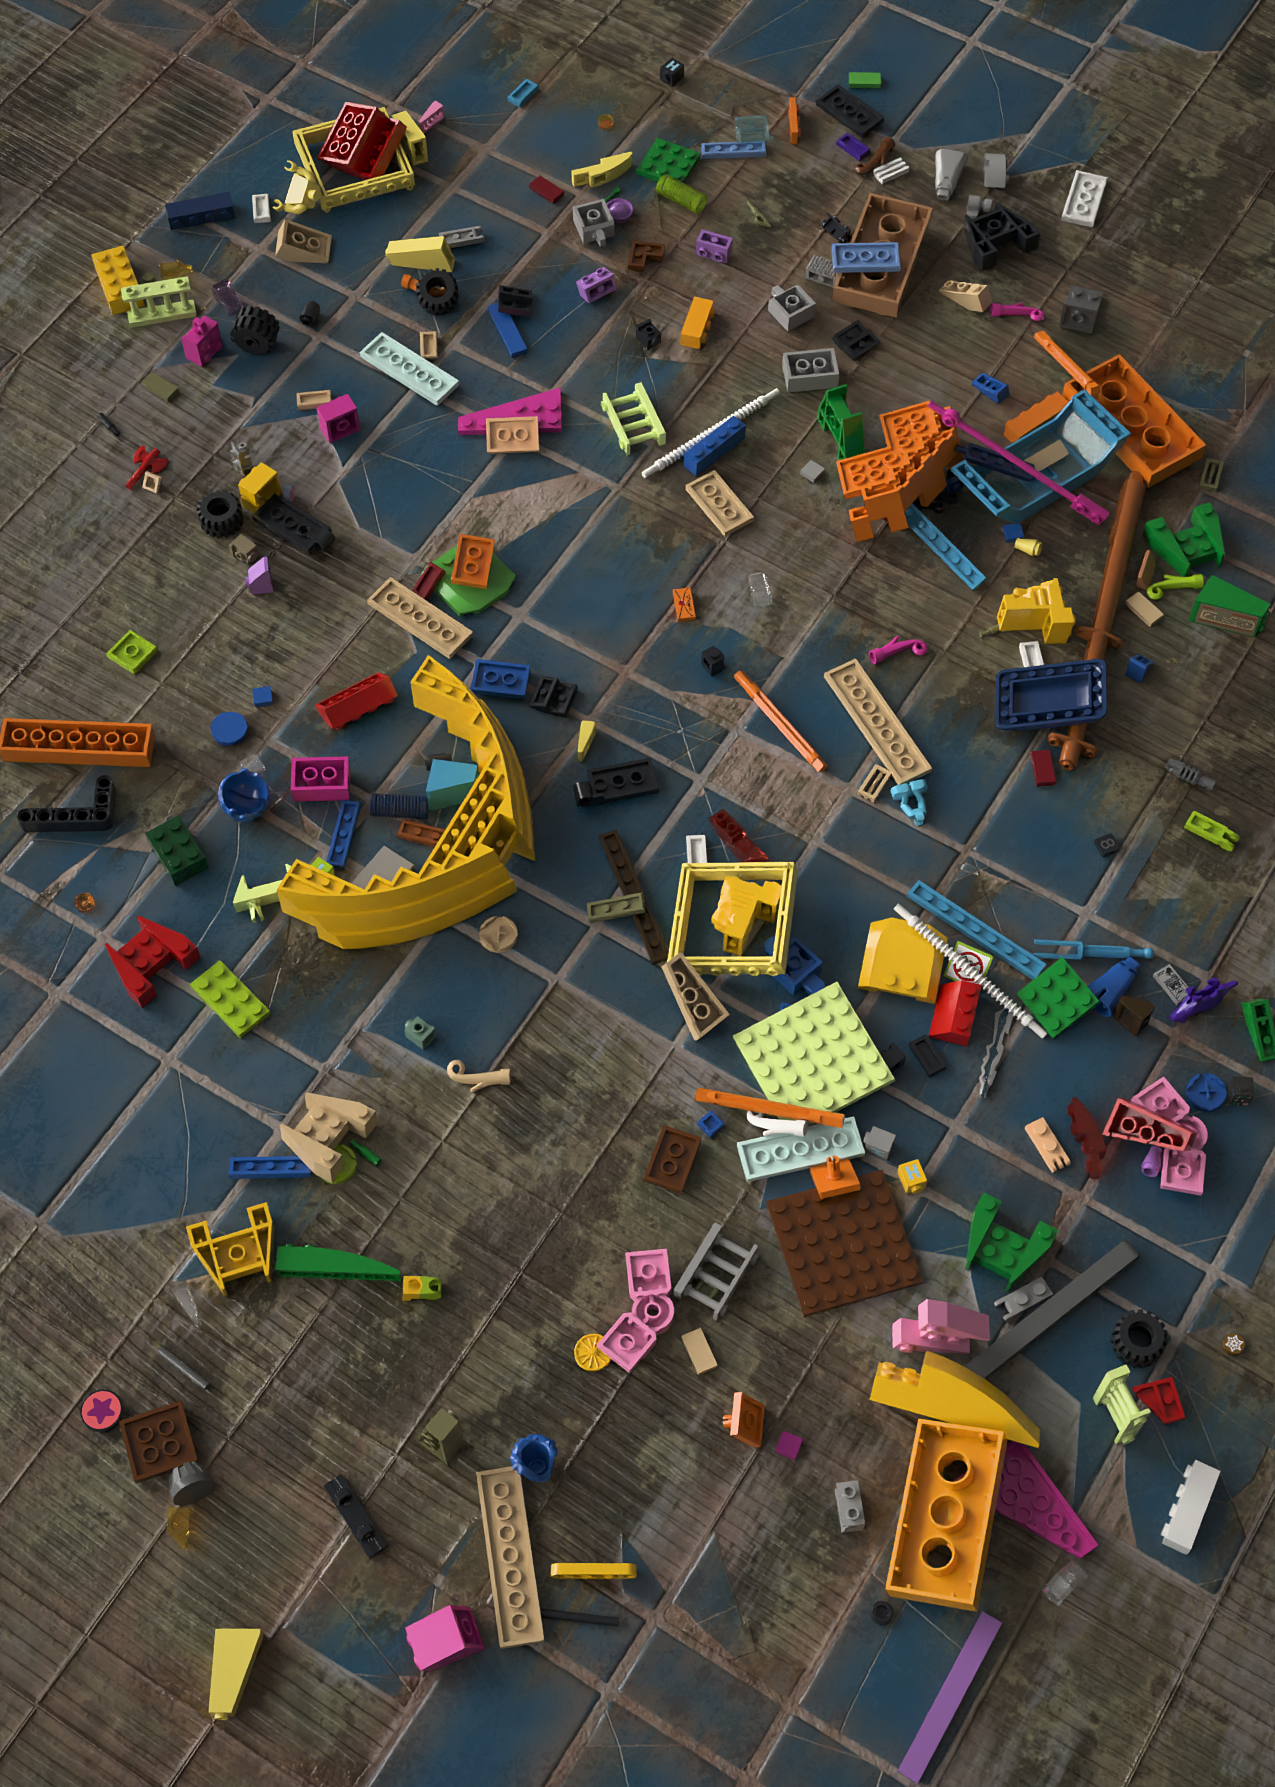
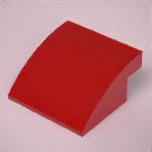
[317,102,407,180]

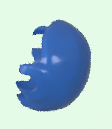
[218,768,271,823]

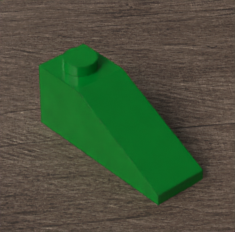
[1241,998,1275,1062]

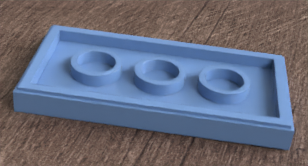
[831,242,901,273]

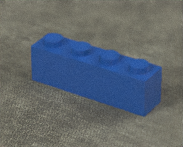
[684,415,746,476]

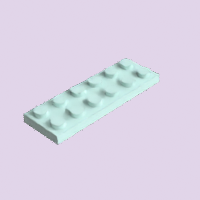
[360,332,459,406]
[737,1116,865,1182]

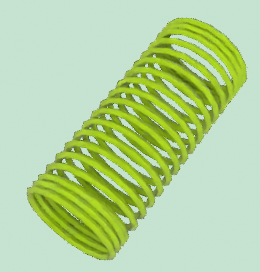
[656,174,707,214]

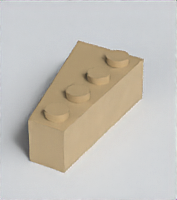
[662,952,730,1041]

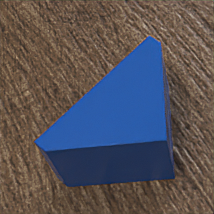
[1125,654,1155,683]

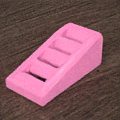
[419,101,445,134]

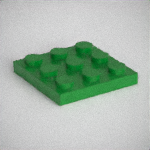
[636,138,701,190]
[1016,957,1100,1039]

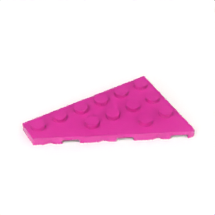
[952,1441,1099,1559]

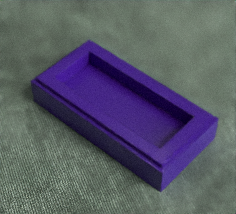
[836,133,871,162]

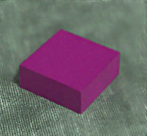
[775,1431,803,1461]

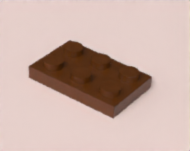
[643,1125,702,1194]

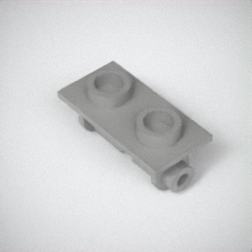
[230,442,252,476]

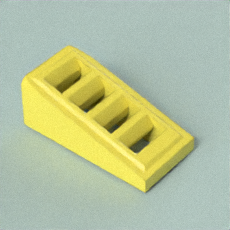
[578,720,596,762]

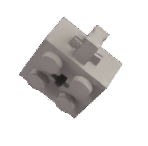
[573,199,615,247]
[768,285,816,332]

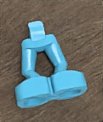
[891,779,928,826]

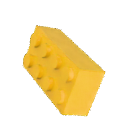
[91,246,145,315]

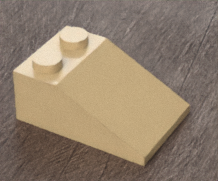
[275,219,332,263]

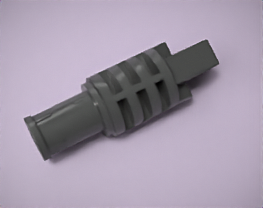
[1165,758,1217,792]

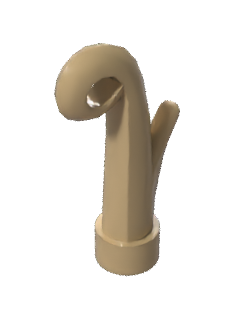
[447,1060,511,1093]

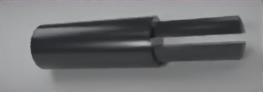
[97,413,120,437]

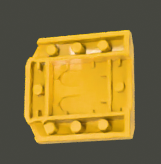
[858,918,947,1004]

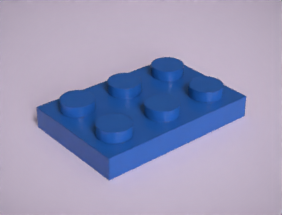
[470,659,531,699]

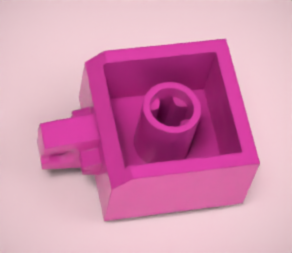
[181,316,223,367]

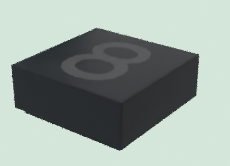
[1094,833,1120,857]

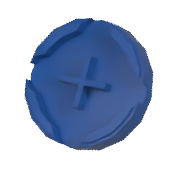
[210,712,248,746]
[1186,1073,1227,1112]

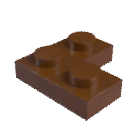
[628,240,665,271]

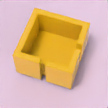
[238,462,282,513]

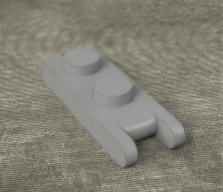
[439,226,485,248]
[994,1277,1053,1322]

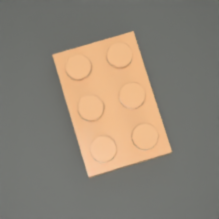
[486,416,539,454]

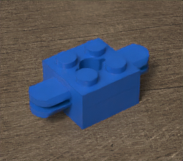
[764,937,825,996]

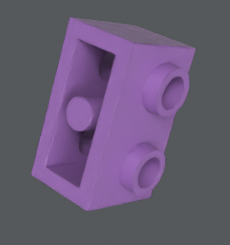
[696,229,733,264]
[576,267,617,303]

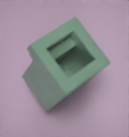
[404,1016,436,1050]

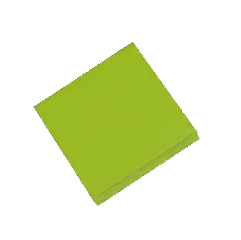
[106,630,159,675]

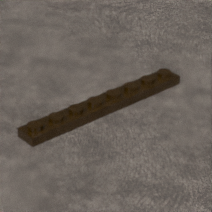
[599,829,669,965]

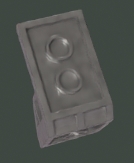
[1059,285,1103,334]

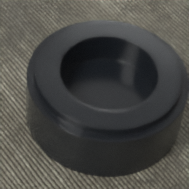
[871,1601,893,1625]

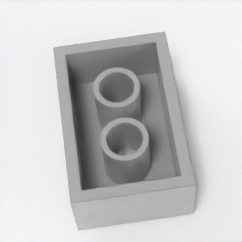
[782,348,839,393]

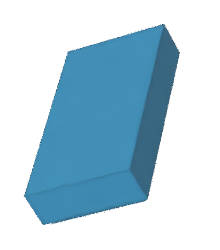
[507,79,539,108]

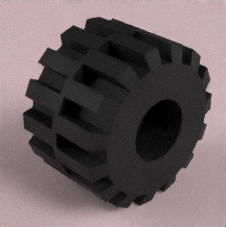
[230,306,280,356]

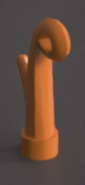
[401,274,447,297]

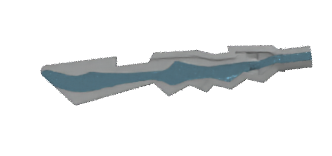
[979,1008,1013,1098]

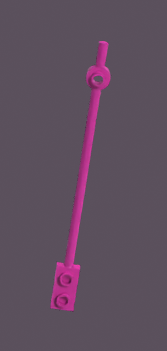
[927,400,1110,525]

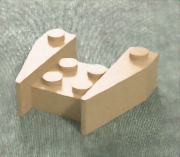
[280,1092,377,1183]

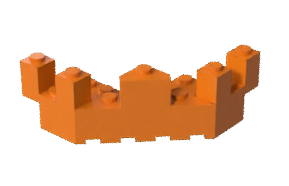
[836,401,964,542]

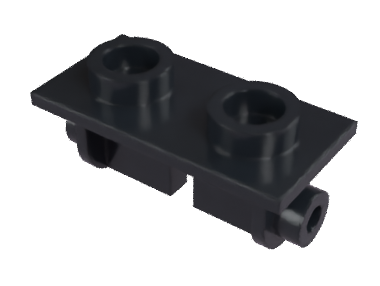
[821,213,852,243]

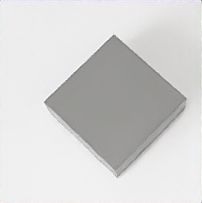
[800,460,825,483]

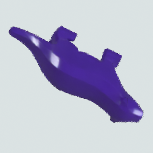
[1169,978,1238,1023]

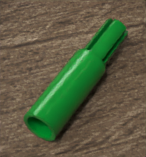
[349,1139,382,1166]

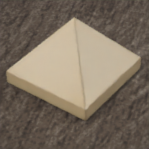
[142,471,162,494]

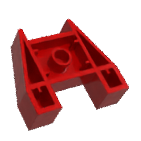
[105,916,201,1008]

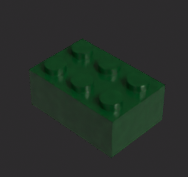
[145,815,209,886]

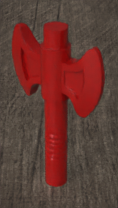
[125,445,168,490]

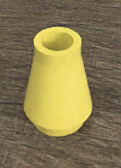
[1015,538,1043,557]

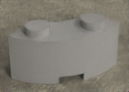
[984,153,1009,188]

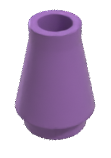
[1141,1146,1162,1177]

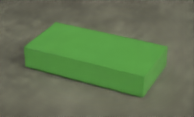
[849,72,881,88]

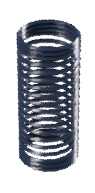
[369,792,428,820]

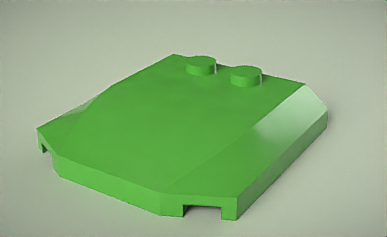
[421,546,516,617]

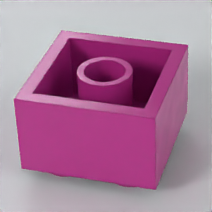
[317,394,360,443]

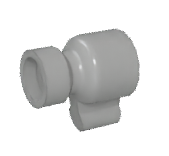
[966,195,992,219]

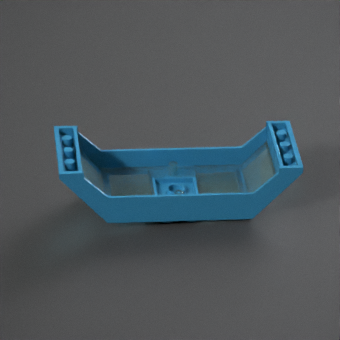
[951,389,1131,523]

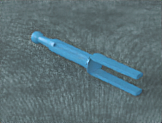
[1033,939,1155,959]

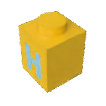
[897,1159,927,1194]

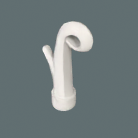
[747,1111,808,1137]

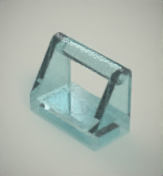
[735,115,770,143]

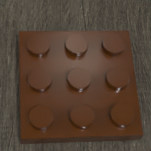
[119,1401,199,1484]

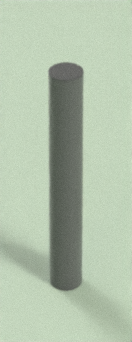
[157,1346,210,1390]

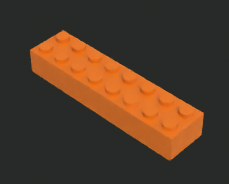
[0,718,155,767]

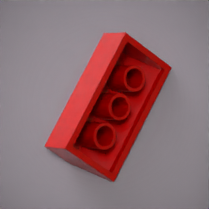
[315,672,398,730]

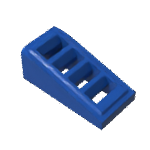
[971,373,1009,404]

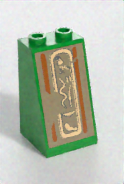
[1188,575,1271,637]

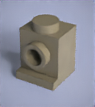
[229,534,259,564]

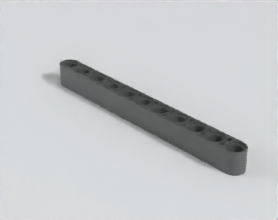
[964,1240,1140,1380]

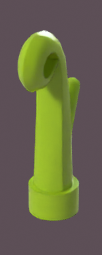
[1146,574,1204,600]

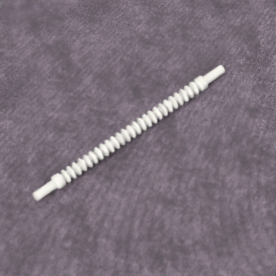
[642,388,780,478]
[894,903,1047,1039]

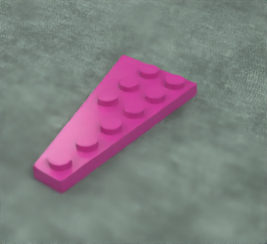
[458,388,562,435]

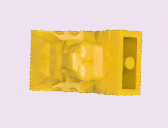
[997,578,1076,644]
[711,875,782,956]

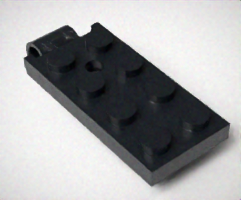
[252,493,335,555]

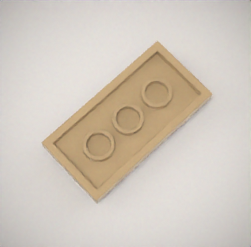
[685,470,754,537]

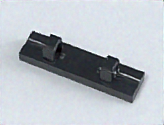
[323,1474,388,1560]

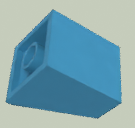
[426,759,480,811]

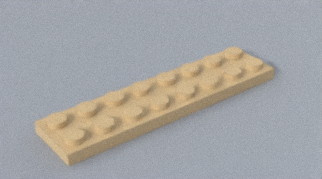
[824,659,932,785]
[476,1466,545,1649]

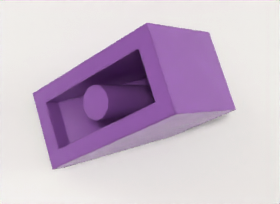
[246,557,273,595]

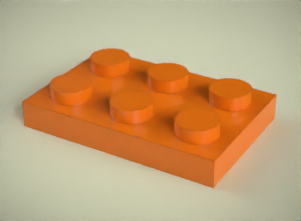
[451,534,495,589]

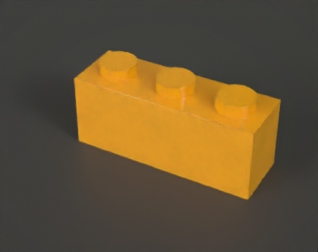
[680,296,716,349]

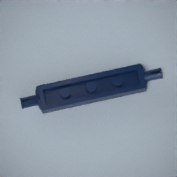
[955,443,1045,482]

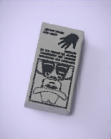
[1153,964,1189,1006]

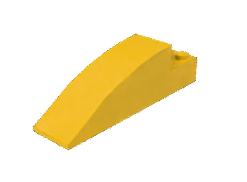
[869,1350,1040,1448]

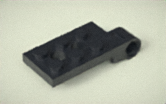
[573,757,659,807]

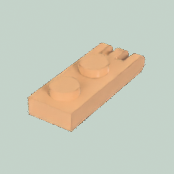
[1025,1117,1071,1173]

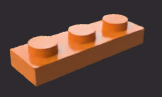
[788,97,801,144]

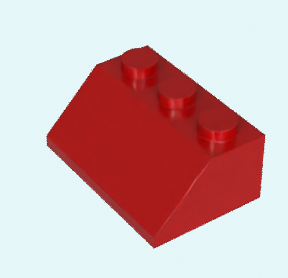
[928,980,981,1047]

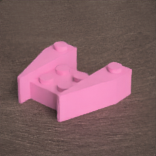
[893,1299,990,1354]

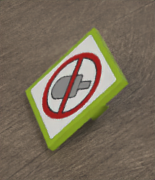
[943,941,994,984]

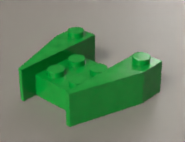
[817,384,866,460]
[1143,502,1225,577]
[965,1192,1058,1291]

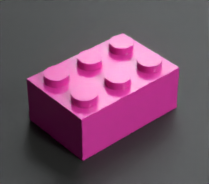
[291,756,351,802]

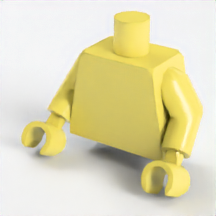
[273,161,321,214]

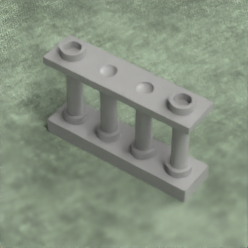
[673,1222,759,1321]

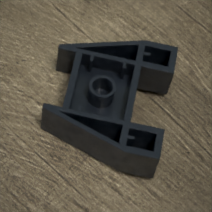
[963,202,1040,271]

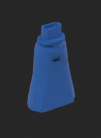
[1087,957,1141,1017]

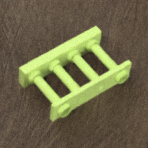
[121,276,197,328]
[601,382,666,455]
[1093,1365,1151,1444]

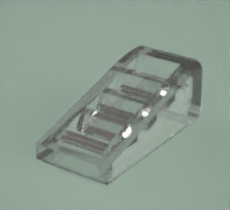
[747,572,772,607]
[172,1280,201,1327]

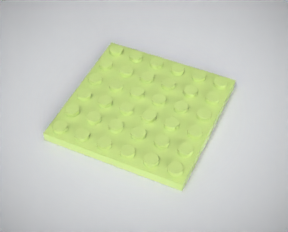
[733,982,895,1127]

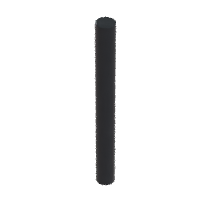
[540,1608,619,1627]

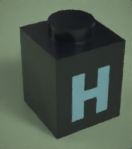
[660,58,684,87]

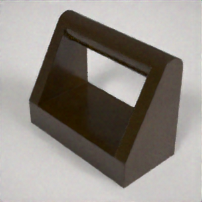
[1113,996,1156,1037]

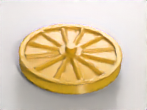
[574,1334,611,1372]

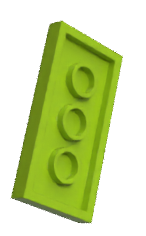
[190,960,271,1039]

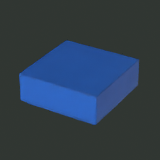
[1002,523,1024,543]
[252,686,273,707]
[697,1110,725,1139]

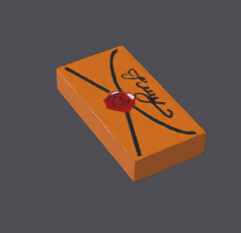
[673,587,696,622]

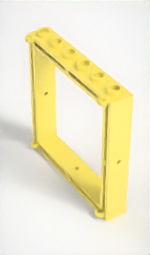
[293,107,415,213]
[667,862,798,976]

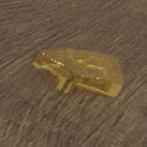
[159,258,192,280]
[167,1507,192,1550]

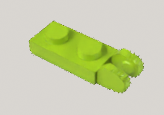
[1184,811,1240,851]

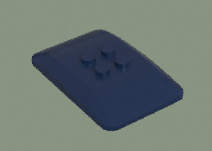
[995,659,1107,731]

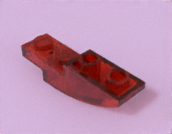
[708,809,769,863]
[1067,1097,1107,1179]

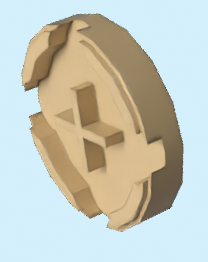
[479,916,518,953]

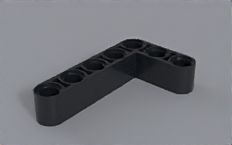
[17,775,116,832]

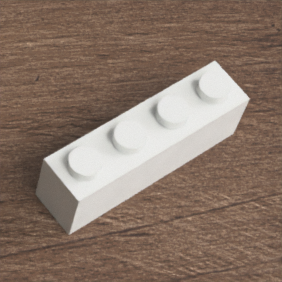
[1161,1460,1220,1555]

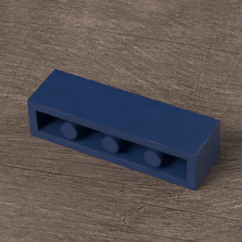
[165,192,235,230]

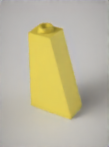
[391,111,428,166]
[386,236,455,272]
[209,1629,263,1720]

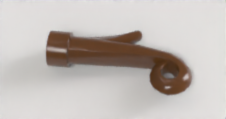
[854,137,896,174]

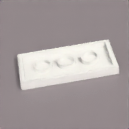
[1061,170,1108,228]

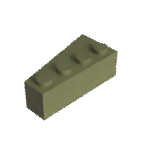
[415,1408,464,1465]

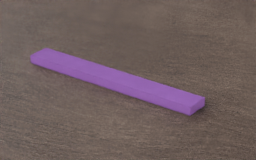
[897,1611,1002,1784]

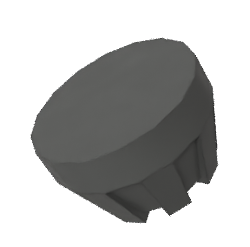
[169,1461,214,1506]

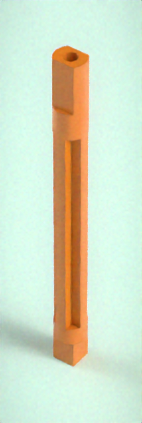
[1034,331,1099,395]
[734,670,828,772]
[695,1088,845,1128]

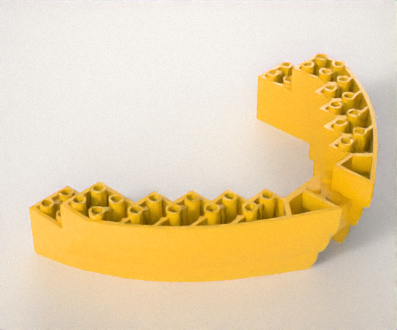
[277,655,535,949]

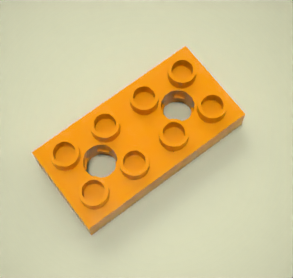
[885,1419,1008,1612]

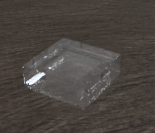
[239,754,265,773]

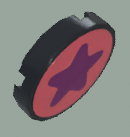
[80,1389,124,1433]

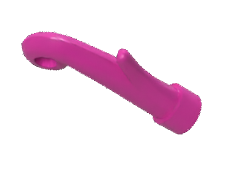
[990,303,1045,322]
[869,636,928,664]

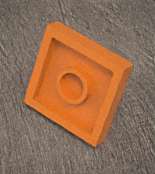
[810,1156,861,1199]
[723,1392,765,1447]

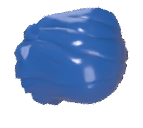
[510,1434,558,1483]

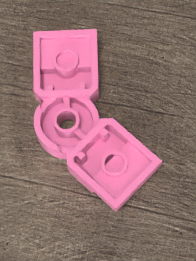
[1131,1077,1208,1196]
[597,1249,674,1373]

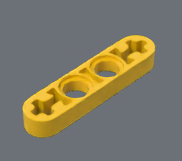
[551,1563,637,1579]

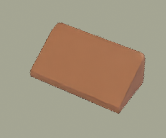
[1135,550,1156,591]

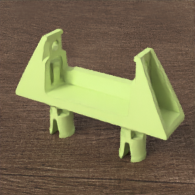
[233,864,291,923]

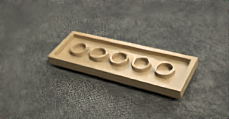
[367,577,473,659]

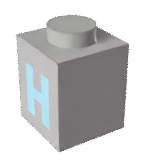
[863,1126,896,1160]

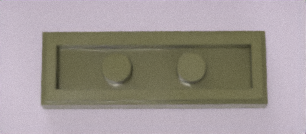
[587,892,646,923]

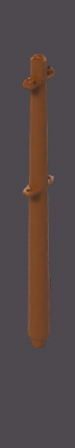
[1048,471,1146,771]

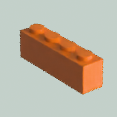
[1004,391,1068,443]

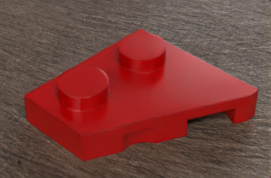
[1132,1377,1185,1425]

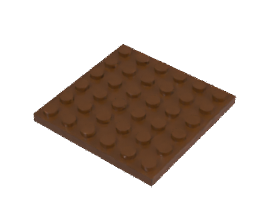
[766,1169,923,1317]

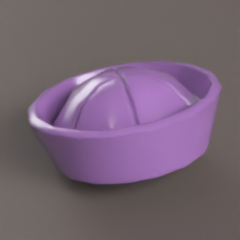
[607,198,633,223]

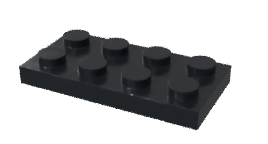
[816,85,884,138]

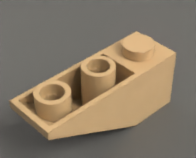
[939,280,992,312]

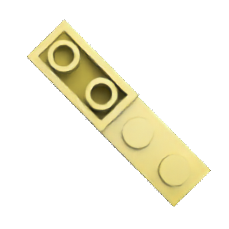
[572,152,632,188]

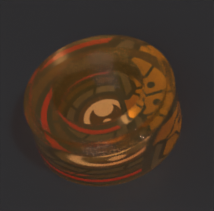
[74,893,95,913]

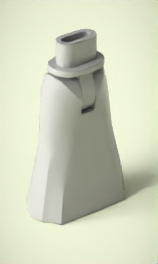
[935,149,967,200]

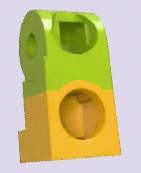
[402,1276,442,1301]

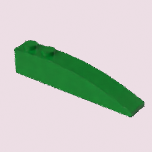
[275,1244,402,1281]

